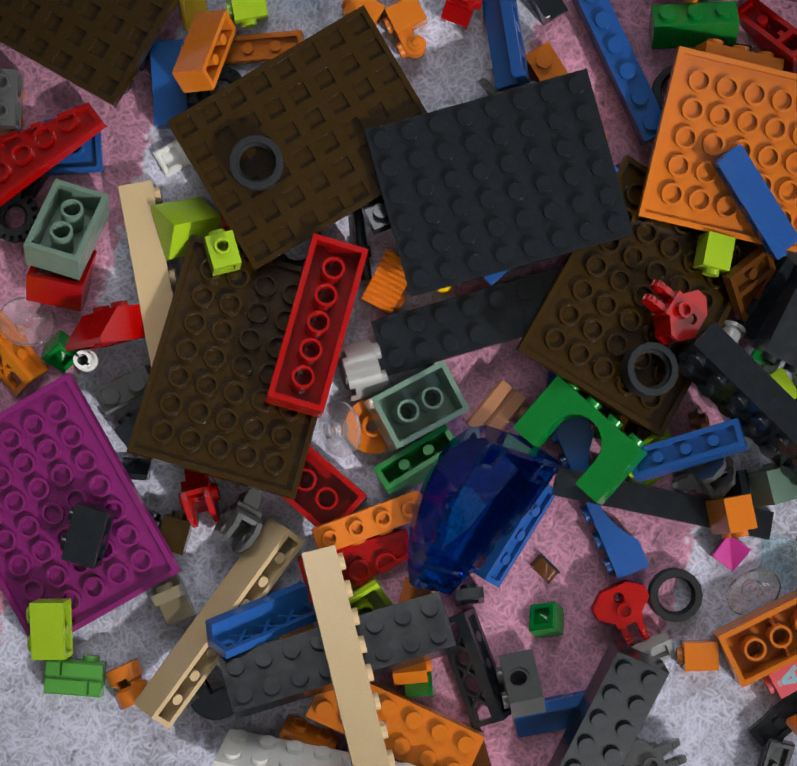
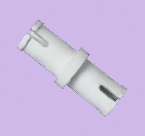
[73,349,99,372]

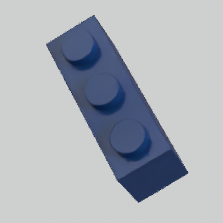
[150,39,194,129]

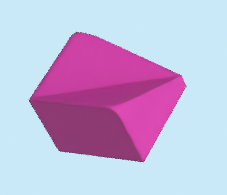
[710,538,751,572]

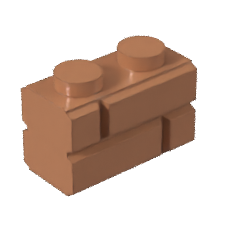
[465,379,527,444]

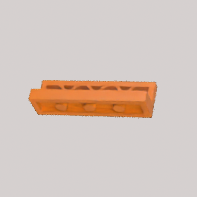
[0,310,49,397]

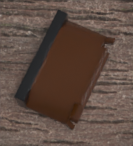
[528,553,560,584]

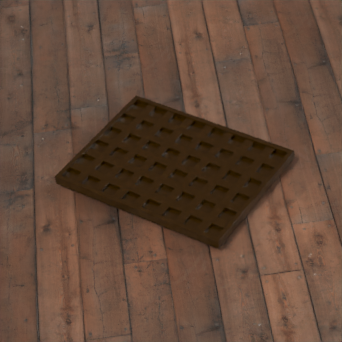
[0,0,179,108]
[167,5,427,270]

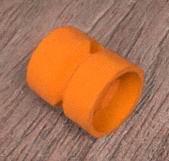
[104,658,149,710]

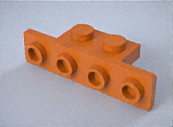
[311,490,426,550]

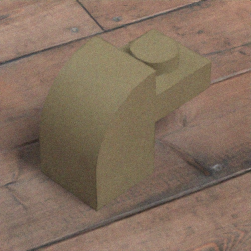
[151,574,196,626]

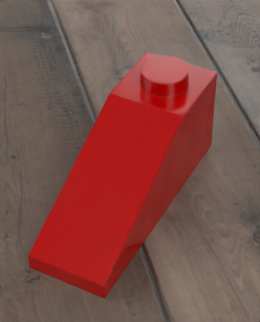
[737,0,797,74]

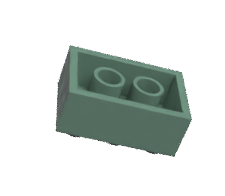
[23,178,110,280]
[364,360,470,452]

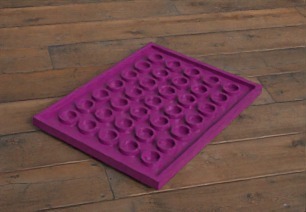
[0,372,182,636]

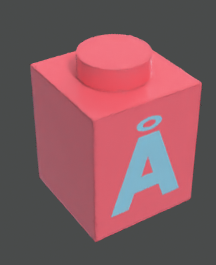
[763,661,797,699]

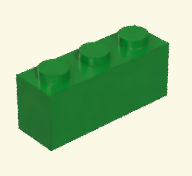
[649,1,740,49]
[373,424,464,499]

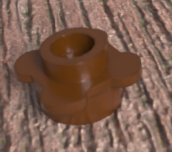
[688,407,710,431]

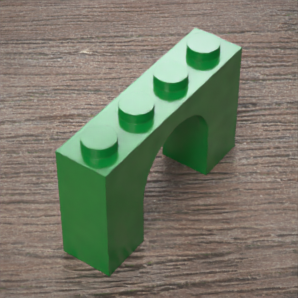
[513,376,648,505]

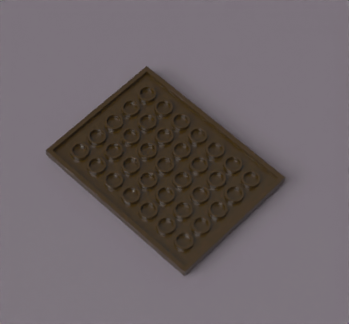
[515,155,762,438]
[127,235,318,500]

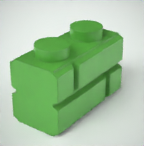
[44,654,107,698]

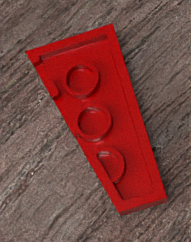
[297,527,414,605]

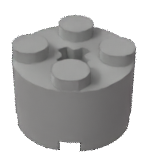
[337,338,389,402]

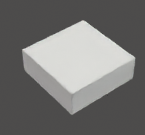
[153,139,191,177]

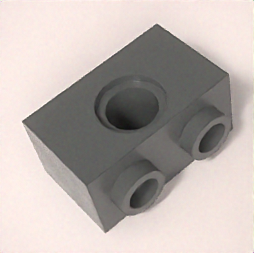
[495,649,546,719]

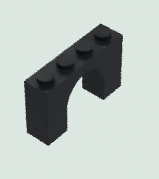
[753,286,797,376]

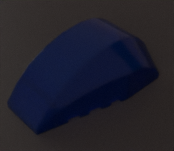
[407,425,562,595]

